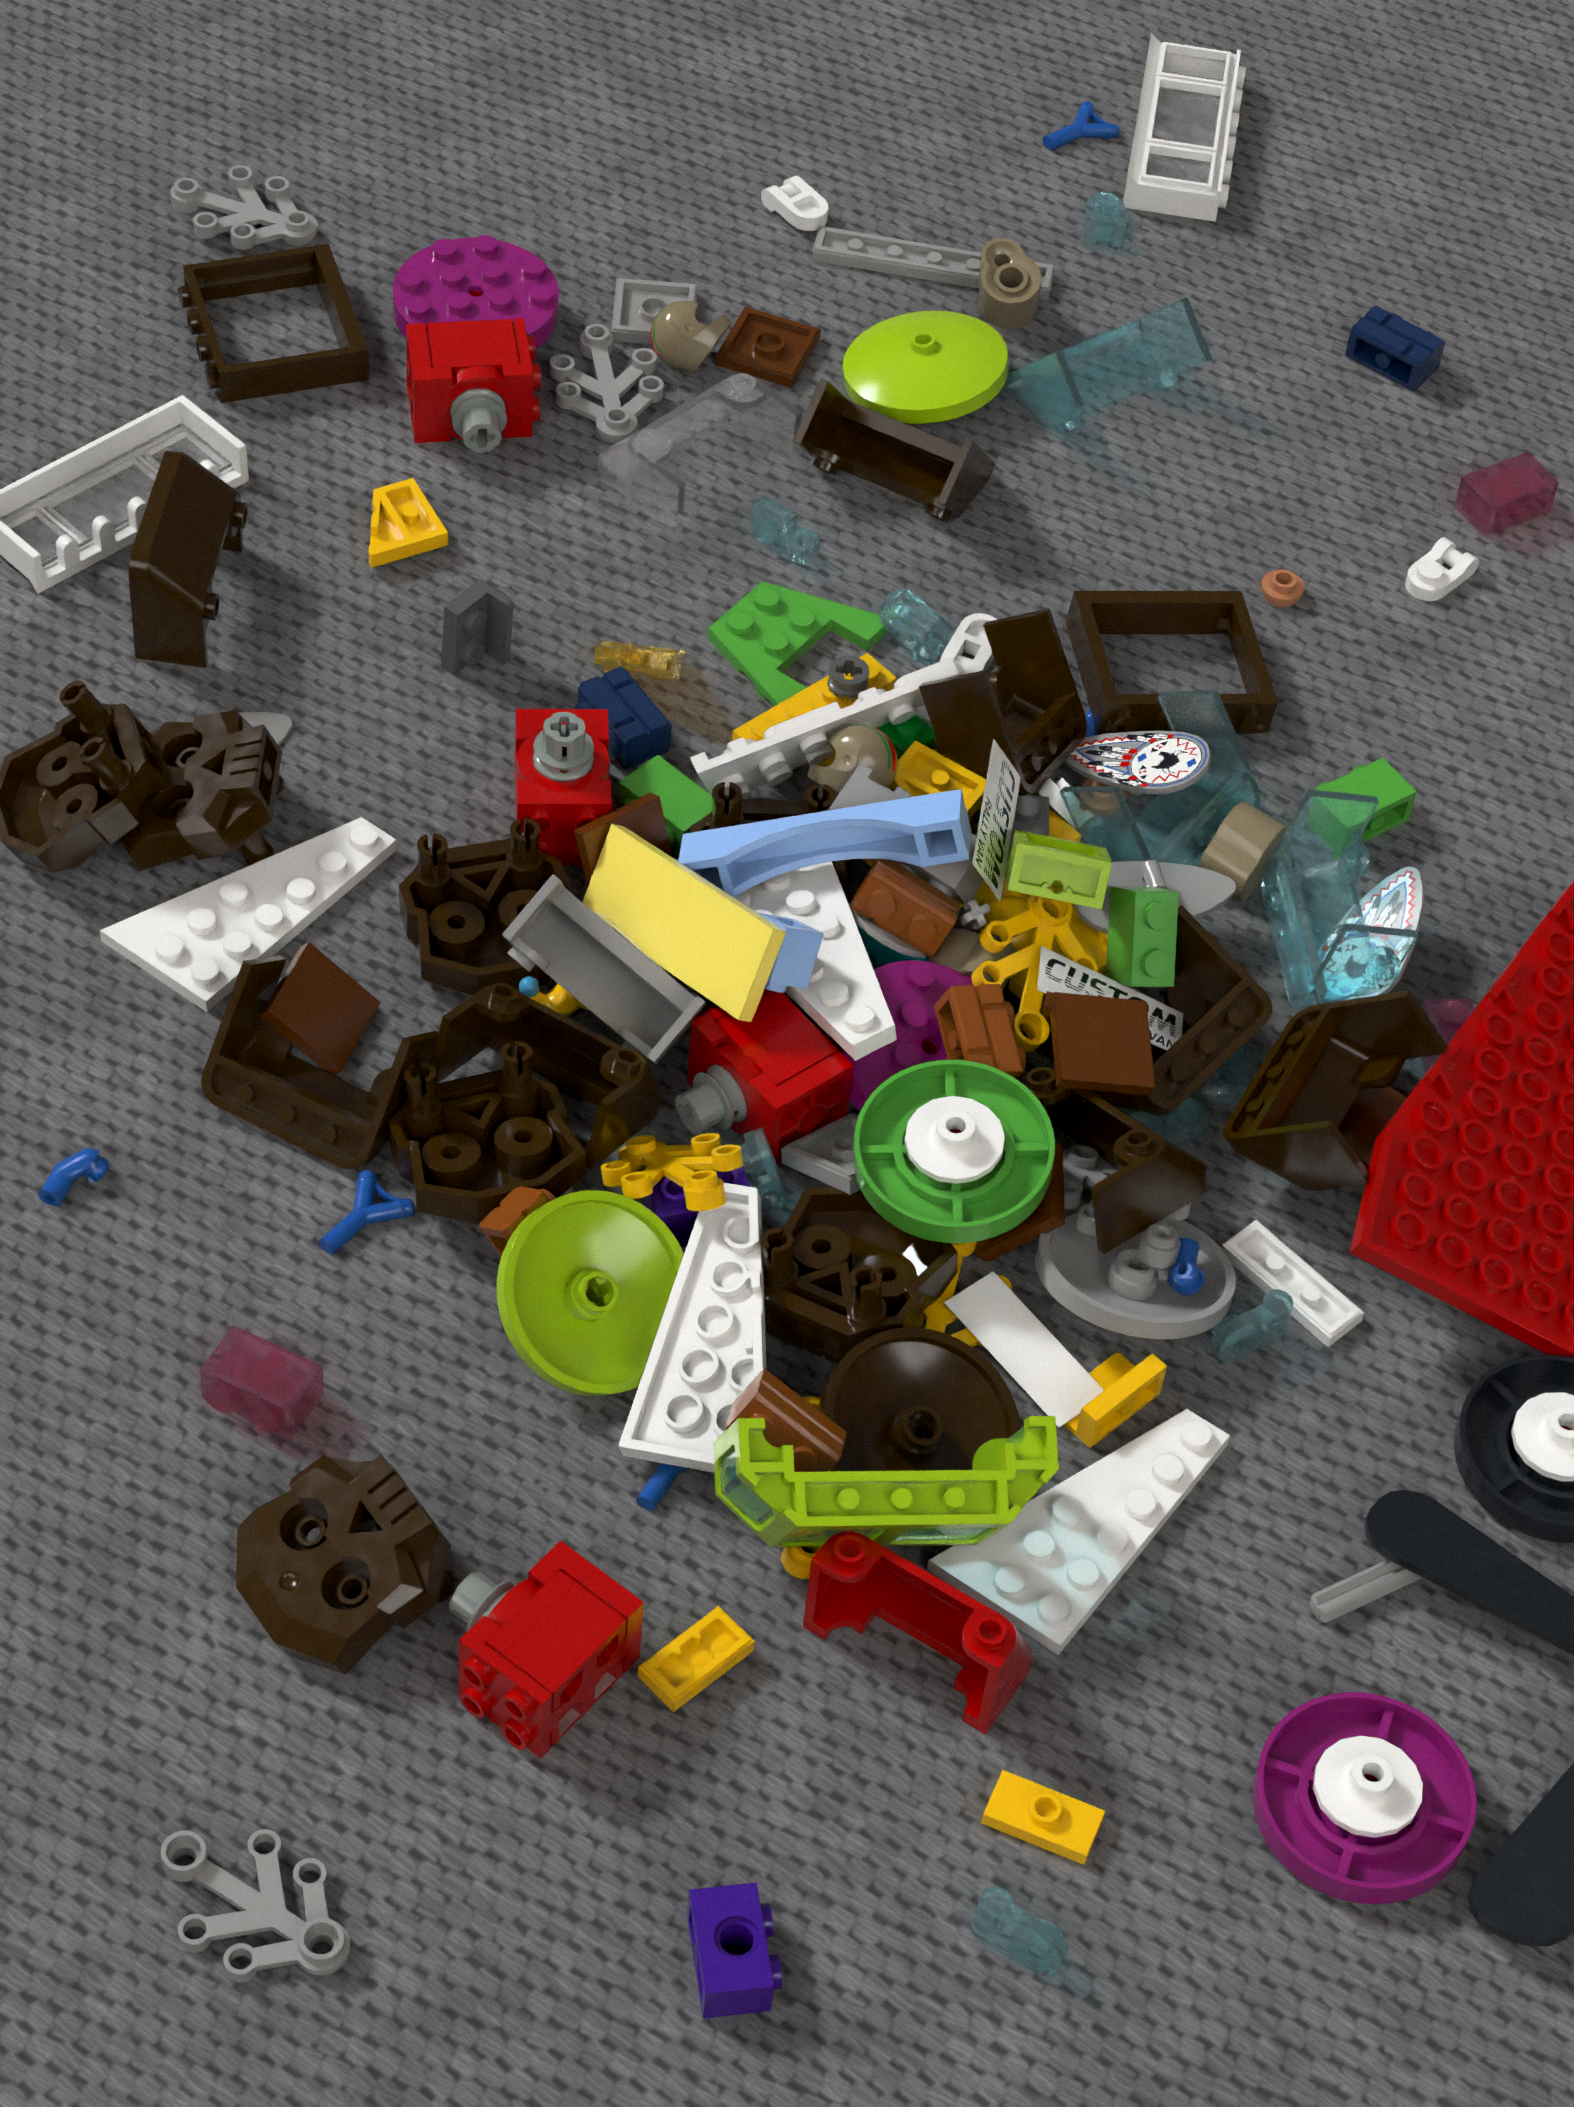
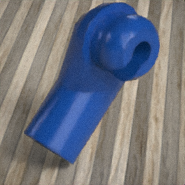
[38,1148,110,1207]
[1167,1238,1205,1297]

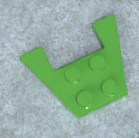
[708,581,891,706]

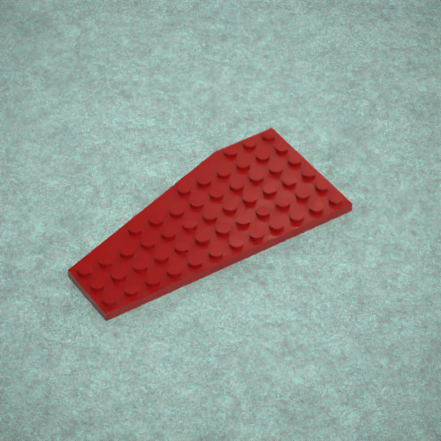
[1350,881,1574,1358]

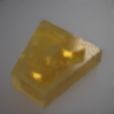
[594,640,687,680]

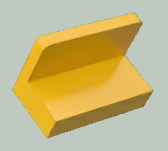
[1063,1353,1167,1448]

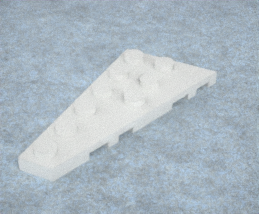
[690,657,960,799]
[100,817,397,1012]
[734,861,897,1061]
[618,1183,766,1473]
[927,1409,1230,1655]

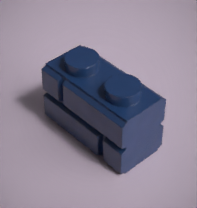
[1345,305,1445,392]
[575,666,672,770]

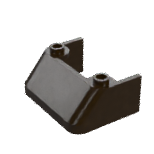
[793,378,996,523]
[129,450,248,668]
[919,608,1087,795]
[1039,905,1273,1116]
[201,955,439,1169]
[431,983,662,1169]
[1222,990,1448,1191]
[1017,1067,1207,1254]

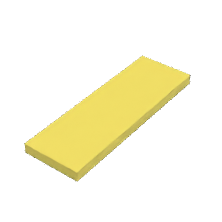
[582,824,786,1022]

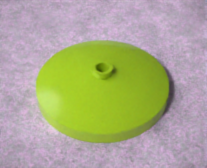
[843,311,1009,424]
[497,1190,684,1397]

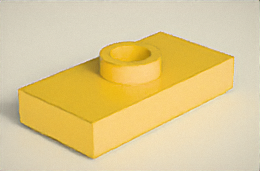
[637,1606,755,1713]
[981,1770,1105,1865]

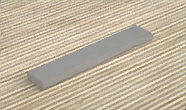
[812,226,1055,300]

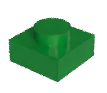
[877,714,936,760]

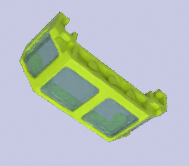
[713,1416,1059,1548]

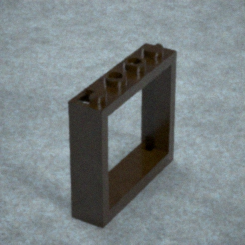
[178,244,369,403]
[1065,591,1278,735]

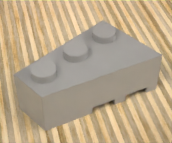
[829,762,984,904]

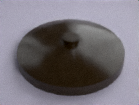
[818,1327,1021,1472]

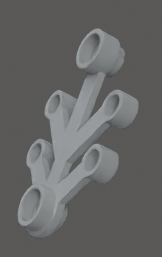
[170,165,318,250]
[549,324,664,444]
[1063,1145,1192,1268]
[161,1829,351,1982]

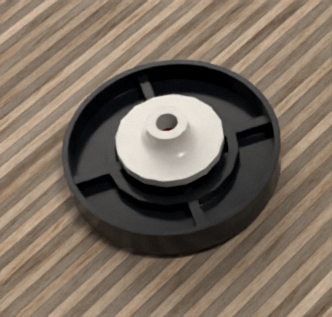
[1454,1355,1574,1543]

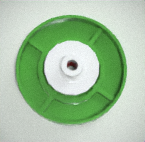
[853,1060,1055,1243]

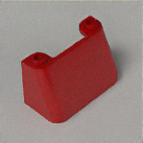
[803,1531,1032,1735]

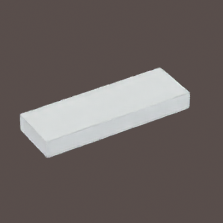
[1221,1220,1364,1347]

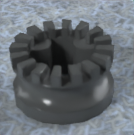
[827,655,869,700]

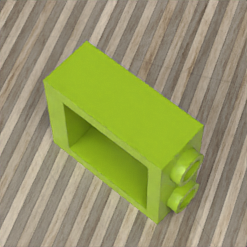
[1005,829,1112,910]

